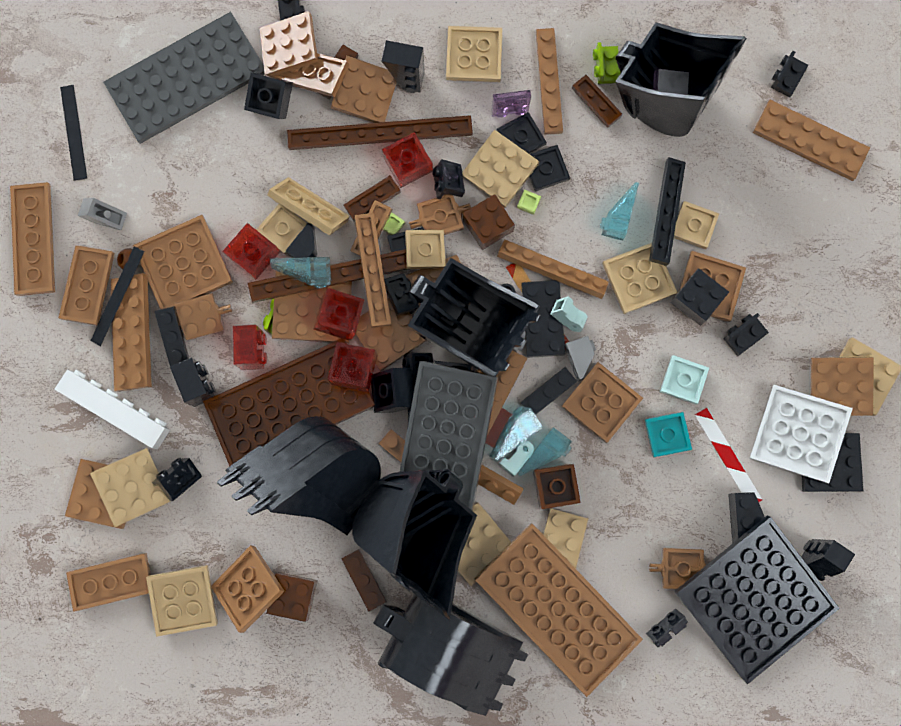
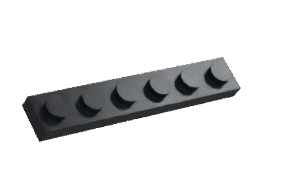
[649,157,686,266]

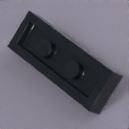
[154,306,189,367]
[520,367,577,418]

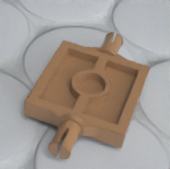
[409,194,471,235]
[174,293,232,340]
[649,548,706,589]

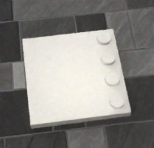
[750,385,853,484]

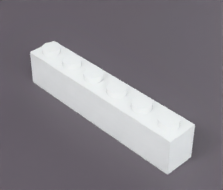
[55,369,170,450]

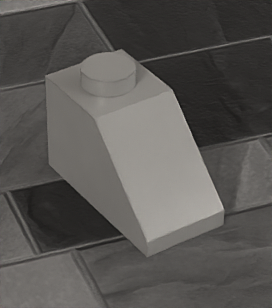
[78,198,127,230]
[565,336,596,382]

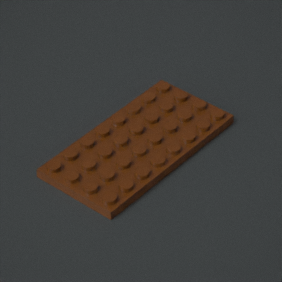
[203,337,375,467]

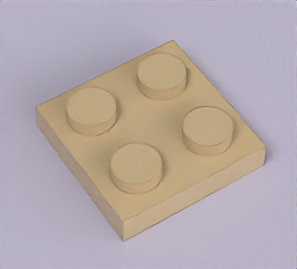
[674,201,719,249]
[256,204,307,255]
[405,230,446,269]

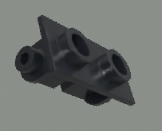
[646,609,688,648]

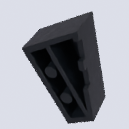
[381,40,425,93]
[728,492,765,544]
[801,539,855,581]

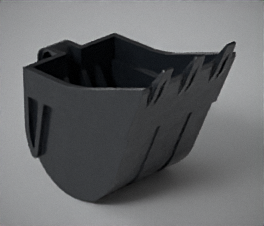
[615,22,747,137]
[408,258,540,377]
[217,416,381,536]
[352,469,477,621]
[373,594,528,716]

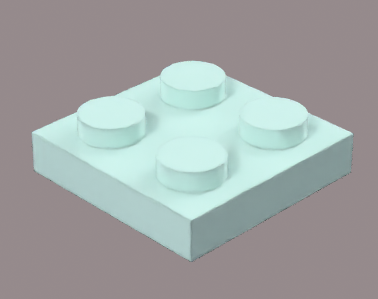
[660,355,709,404]

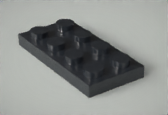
[521,280,565,358]

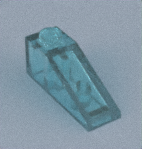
[600,182,639,241]
[270,257,331,288]
[489,406,543,462]
[517,427,572,477]

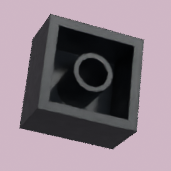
[244,72,293,119]
[670,268,729,326]
[170,357,216,407]
[370,368,414,413]

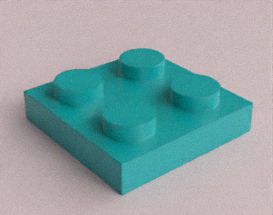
[644,412,692,458]

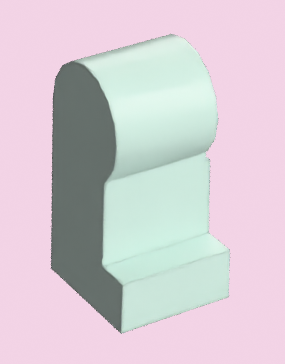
[550,296,588,332]
[498,441,534,477]

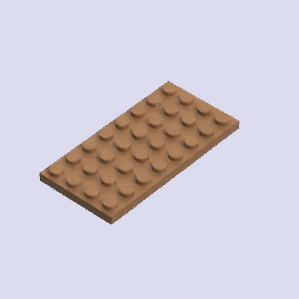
[475,523,643,697]

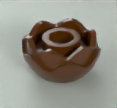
[117,248,132,270]

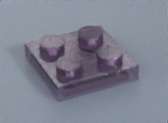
[491,90,531,118]

